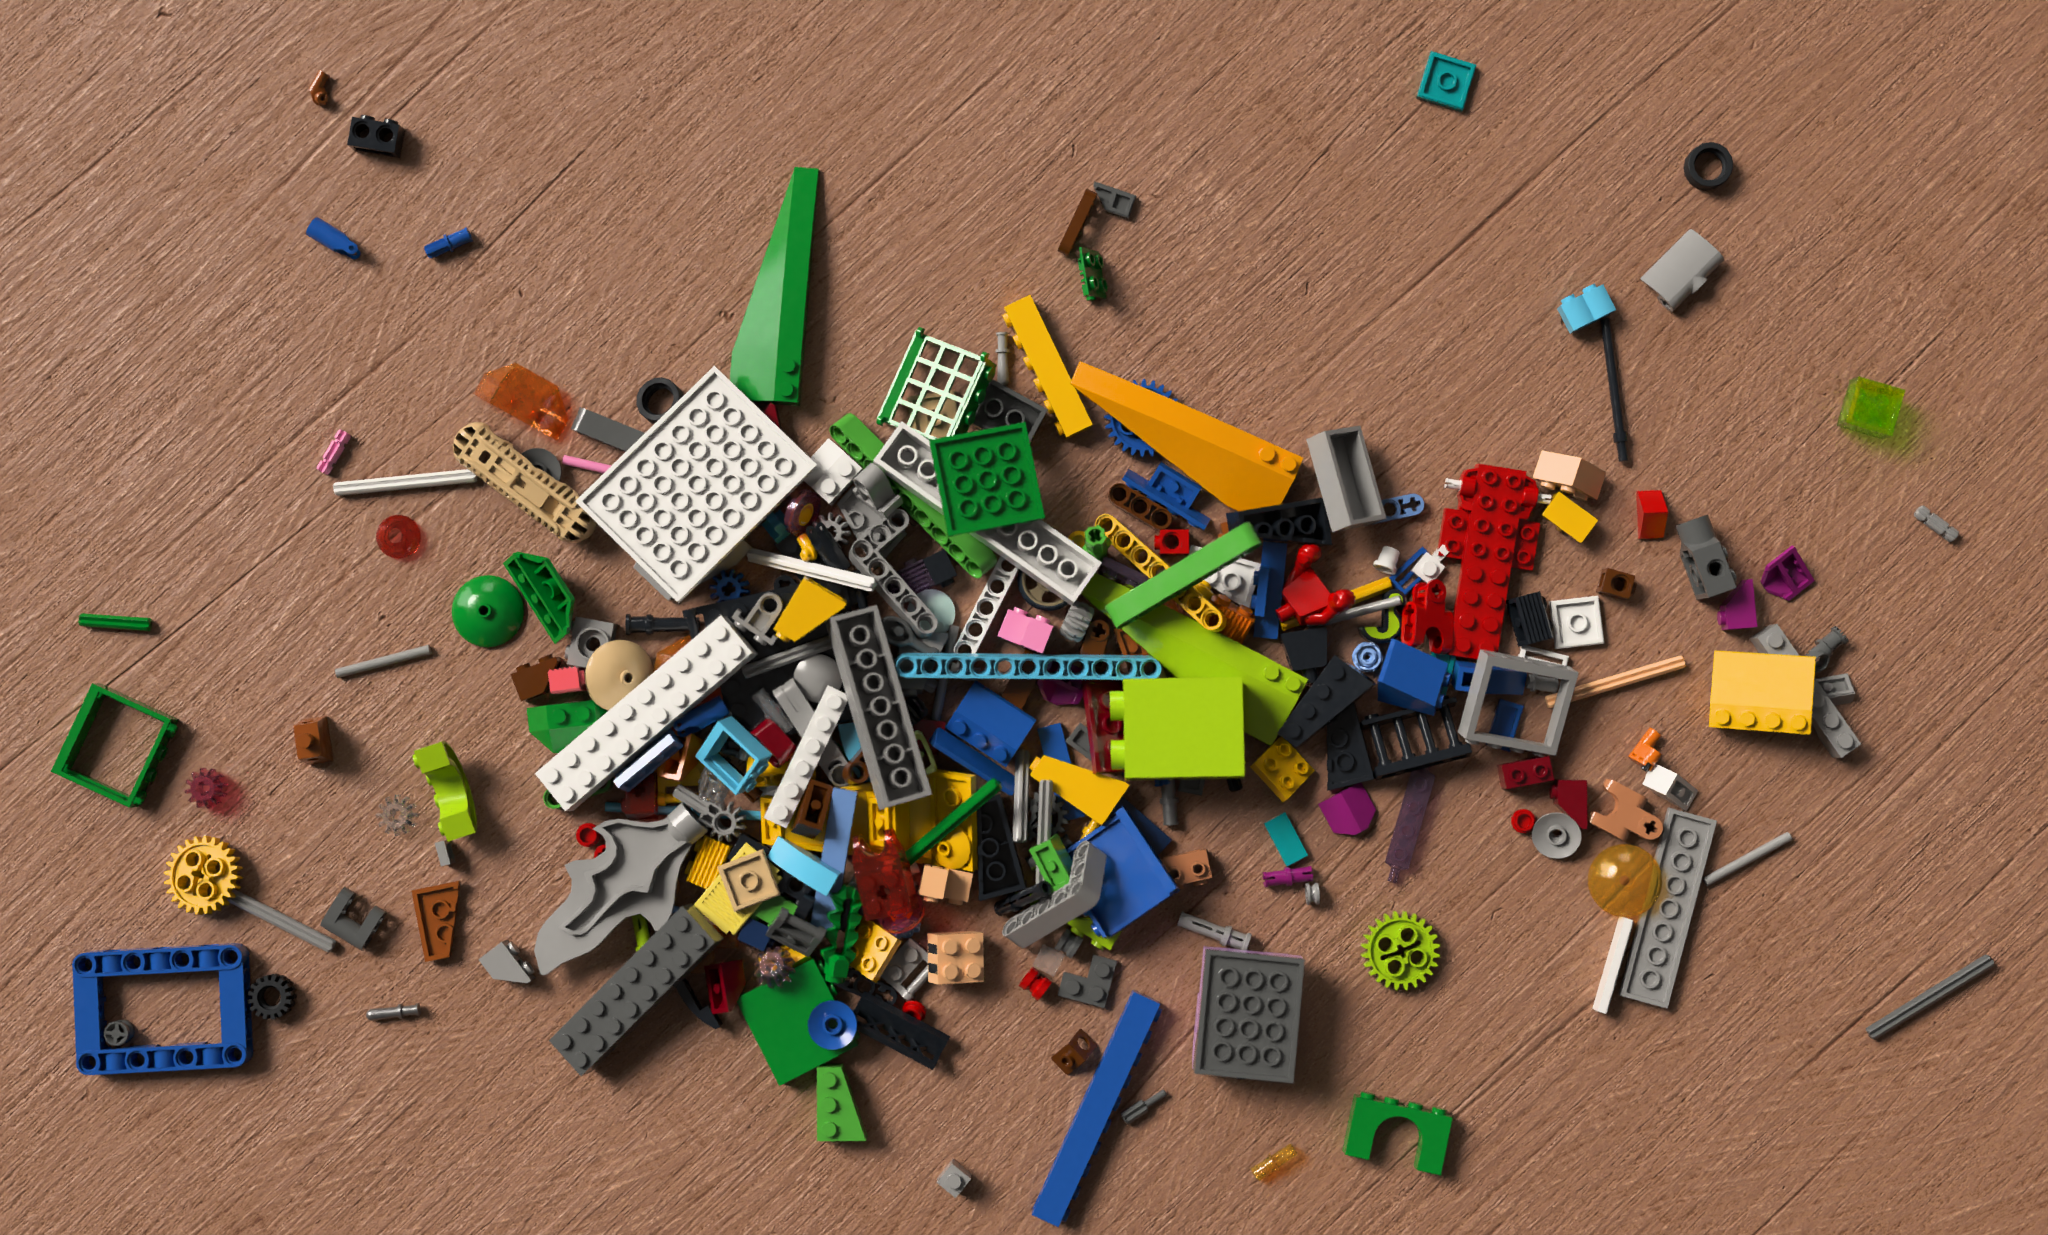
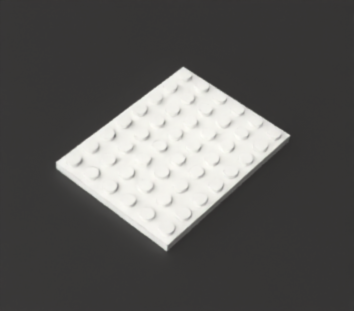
[575,366,818,603]

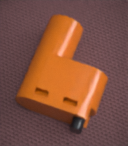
[1628,727,1662,772]

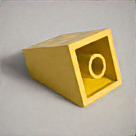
[774,576,847,642]

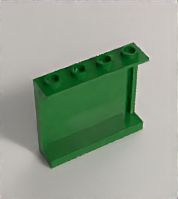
[737,957,860,1086]

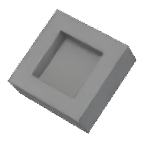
[435,840,456,866]

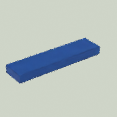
[1037,723,1085,820]

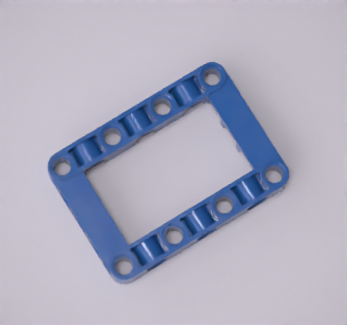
[72,943,254,1075]

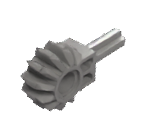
[672,784,747,842]

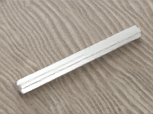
[333,469,477,496]
[747,548,877,592]

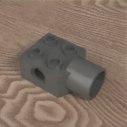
[1675,514,1737,600]

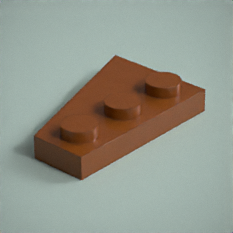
[411,880,461,962]

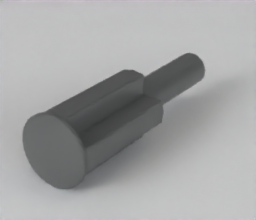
[1121,1090,1167,1125]

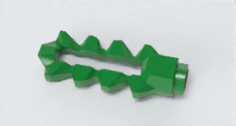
[820,885,865,983]

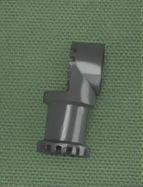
[1806,626,1849,672]

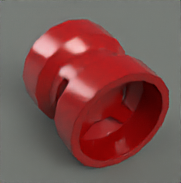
[1018,967,1052,1001]

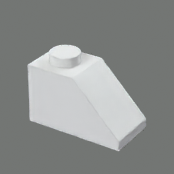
[1643,764,1698,811]

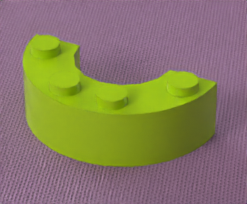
[413,741,477,842]

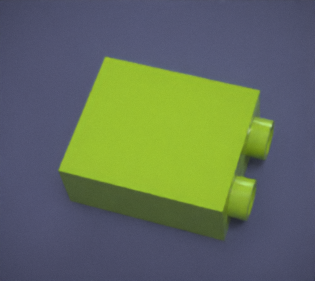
[1110,677,1245,781]

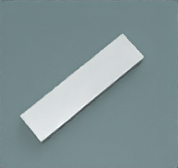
[1592,916,1634,1014]

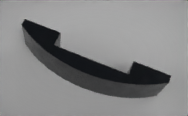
[676,978,723,1029]

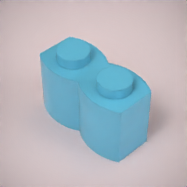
[1557,283,1616,334]

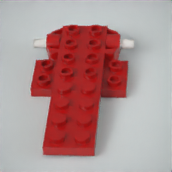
[1437,464,1551,659]

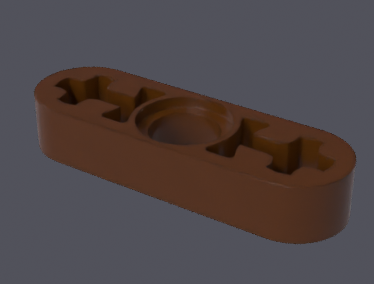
[1058,189,1098,256]

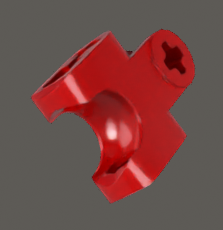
[1401,579,1454,655]

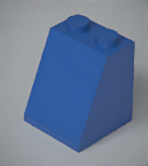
[1378,638,1451,716]

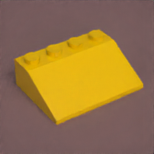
[1709,650,1816,734]

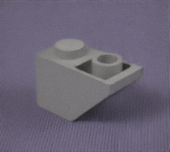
[478,940,535,983]

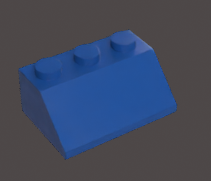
[945,680,1036,767]

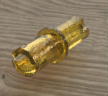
[1251,1144,1298,1182]

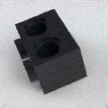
[347,115,405,158]

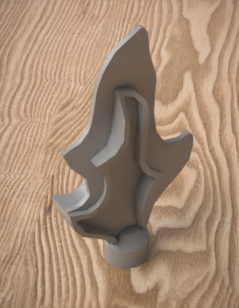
[534,802,709,976]

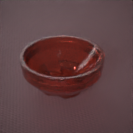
[376,515,421,559]

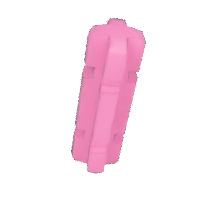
[317,430,351,475]

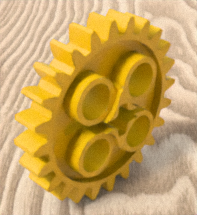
[164,836,243,915]

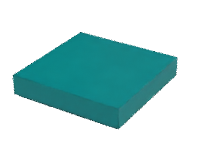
[1416,51,1477,112]

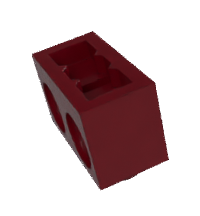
[1497,756,1554,789]

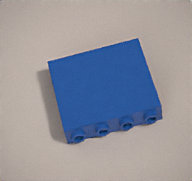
[1066,807,1180,939]

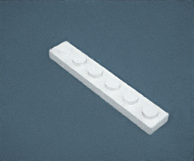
[764,685,848,828]

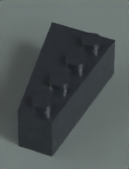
[1226,498,1332,546]
[977,793,1027,901]

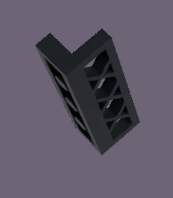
[853,991,950,1070]

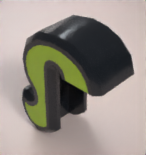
[1357,589,1407,644]

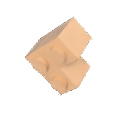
[1533,451,1606,501]
[919,863,974,905]

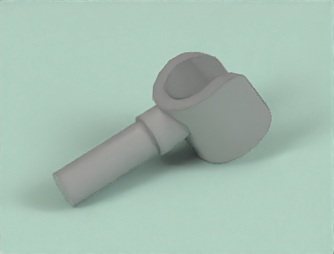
[720,747,750,761]

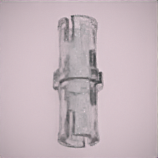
[751,688,794,733]

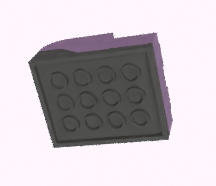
[1192,946,1305,1083]

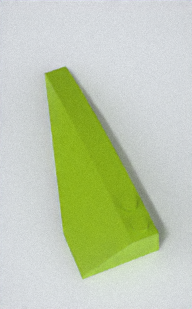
[1080,573,1308,746]

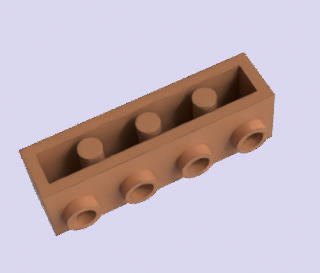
[1160,848,1212,889]

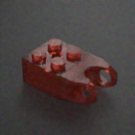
[852,828,919,921]

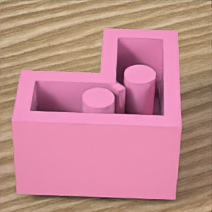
[998,607,1053,654]

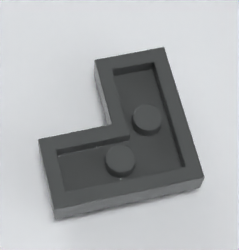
[1058,954,1117,1008]

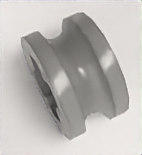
[1305,883,1320,905]

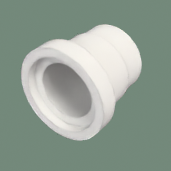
[1373,546,1400,575]

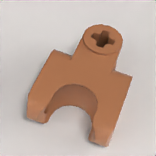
[1587,779,1663,842]

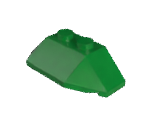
[503,552,575,644]
[527,700,608,753]

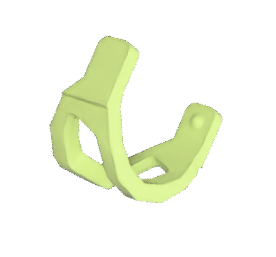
[914,730,937,775]

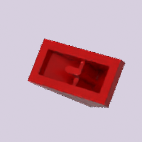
[1636,490,1668,539]

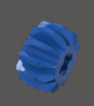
[709,569,751,602]

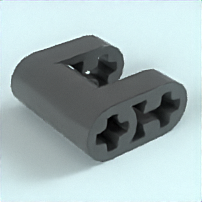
[320,887,387,951]

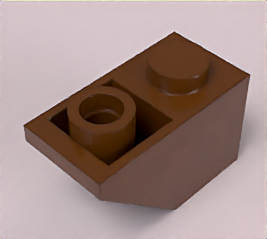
[510,654,562,702]

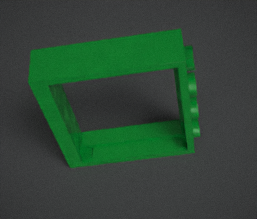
[51,683,179,808]

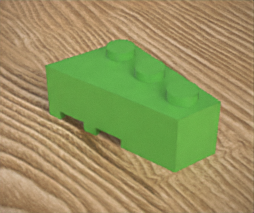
[817,1063,868,1141]

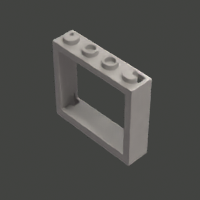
[1458,649,1579,757]

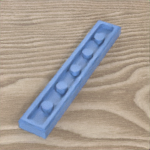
[811,787,858,929]

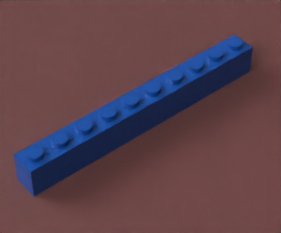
[1032,989,1162,1227]

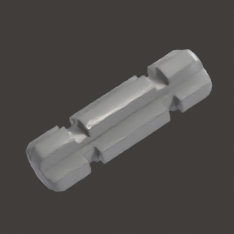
[1914,506,1959,542]

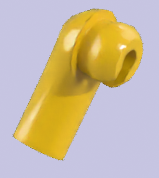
[797,534,818,562]

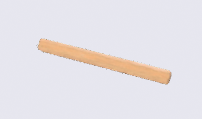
[1545,656,1686,708]

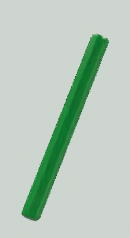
[894,778,1002,872]

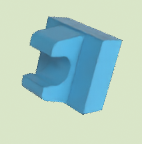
[761,510,796,544]

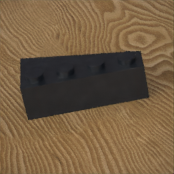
[1277,655,1377,748]

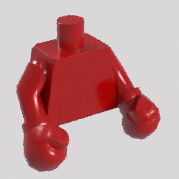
[1275,544,1356,626]

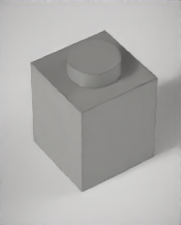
[937,1159,972,1198]

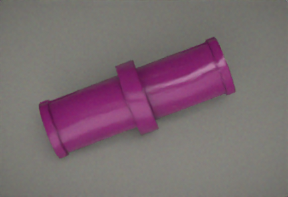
[1262,866,1313,888]

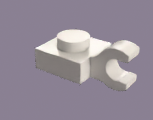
[1410,544,1449,583]

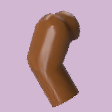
[309,70,329,106]

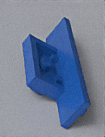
[1122,462,1210,530]
[1251,541,1288,639]

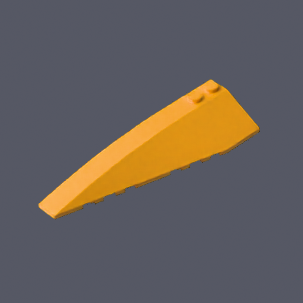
[1070,361,1303,511]

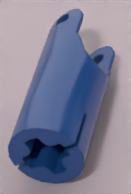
[306,217,361,259]
[673,695,730,737]

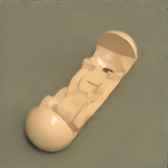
[453,422,597,543]

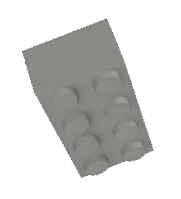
[1306,426,1386,532]

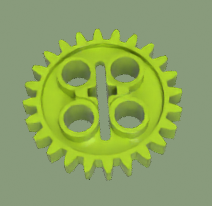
[1360,911,1440,990]

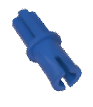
[424,227,473,259]

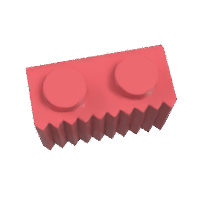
[548,666,587,694]

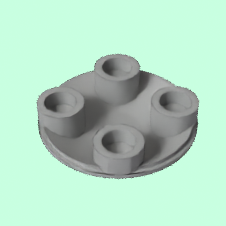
[794,654,842,703]

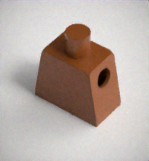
[294,716,333,765]

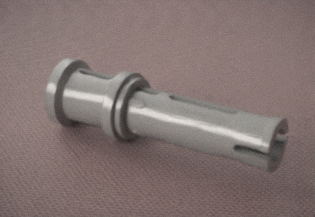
[1177,911,1252,950]

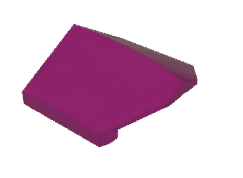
[1761,545,1815,601]
[1036,661,1083,705]
[1318,783,1376,835]

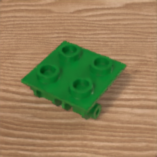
[1078,247,1108,301]

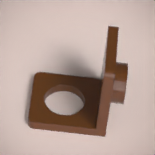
[1051,1029,1097,1075]

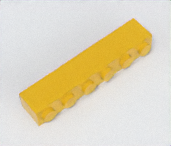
[1002,295,1093,440]

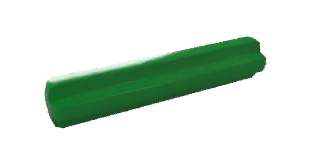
[78,613,152,631]

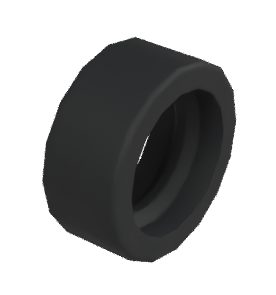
[1683,142,1733,191]
[636,377,684,424]

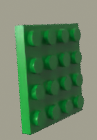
[929,422,1045,537]

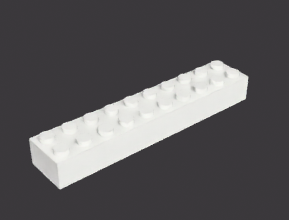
[873,421,1102,605]
[535,615,758,811]

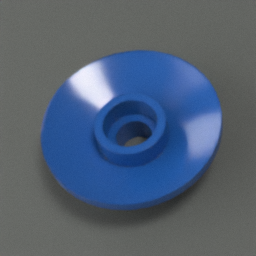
[808,1000,857,1050]

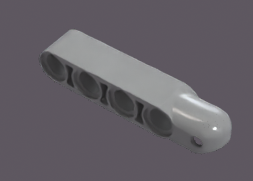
[772,678,854,787]

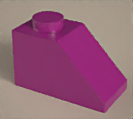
[1717,579,1757,630]

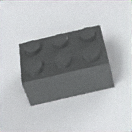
[971,379,1048,444]

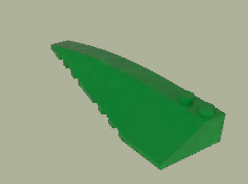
[730,167,819,406]

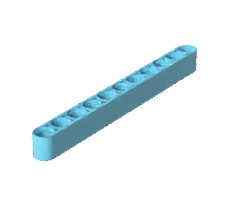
[895,653,1162,680]

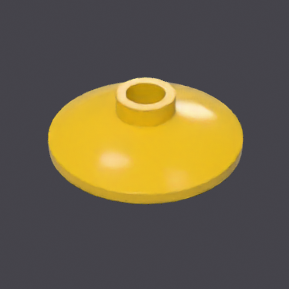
[931,825,972,869]

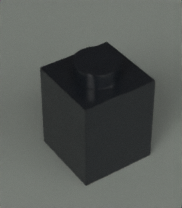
[923,549,957,588]

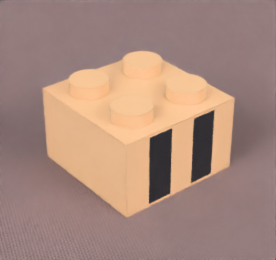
[928,931,984,984]

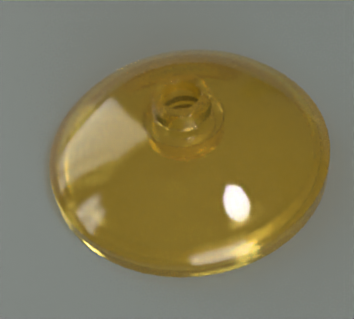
[1588,844,1662,917]

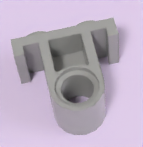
[852,463,903,518]
[731,592,783,646]

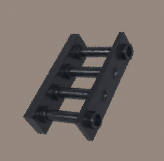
[1361,696,1472,781]

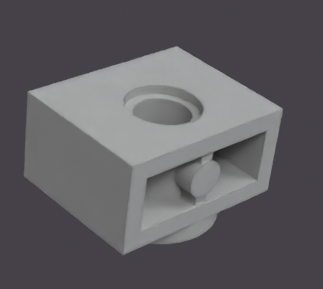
[565,617,618,668]

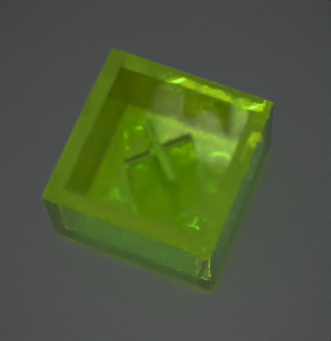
[1837,376,1905,439]

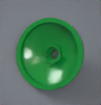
[452,575,525,647]

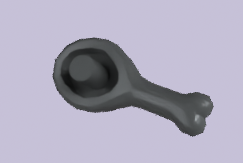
[881,616,939,661]

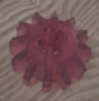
[184,768,228,809]

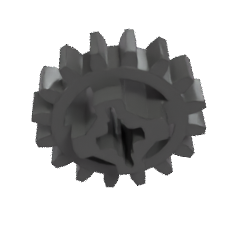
[1027,792,1069,842]

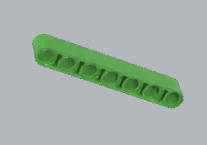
[1105,522,1262,629]

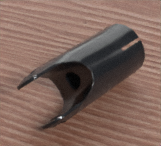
[806,522,851,570]

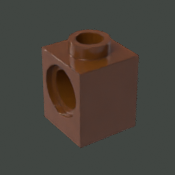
[1596,568,1637,600]

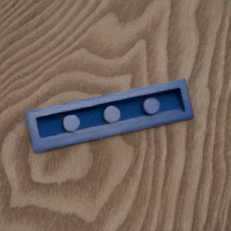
[929,727,1015,796]

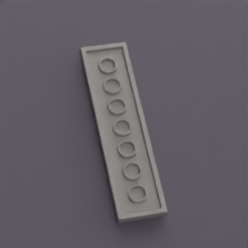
[1618,808,1717,1009]

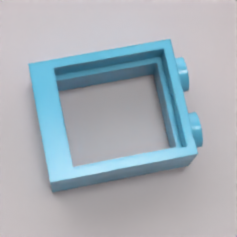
[695,716,773,795]

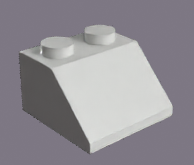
[804,438,863,506]

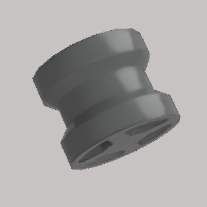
[1054,928,1083,959]
[104,1019,135,1046]

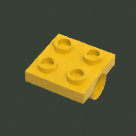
[1250,736,1315,802]
[841,916,902,983]

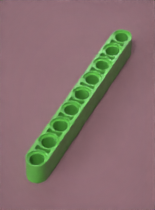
[829,413,997,578]

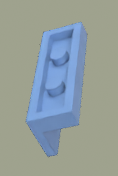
[613,728,684,792]

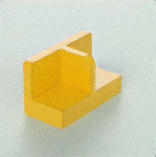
[1542,492,1598,543]

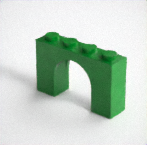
[1342,1091,1453,1175]

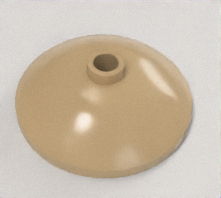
[585,640,654,711]

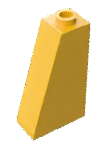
[1029,755,1129,825]

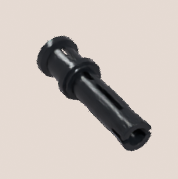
[625,614,700,635]

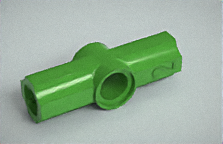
[1082,525,1112,566]

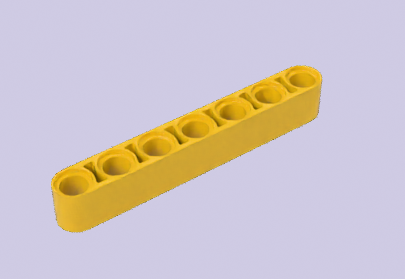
[1095,514,1227,632]

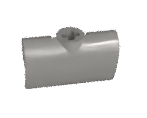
[1640,229,1724,312]

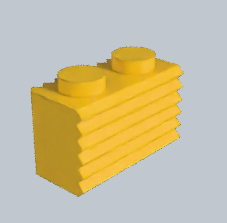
[685,835,734,889]

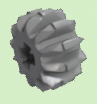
[810,513,851,550]
[1060,600,1094,642]

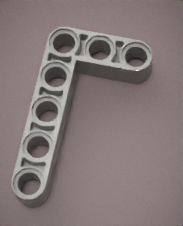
[849,509,938,638]
[1002,840,1107,948]

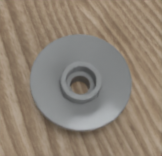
[1532,812,1581,859]

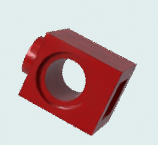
[1154,529,1189,555]

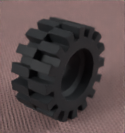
[248,974,297,1019]

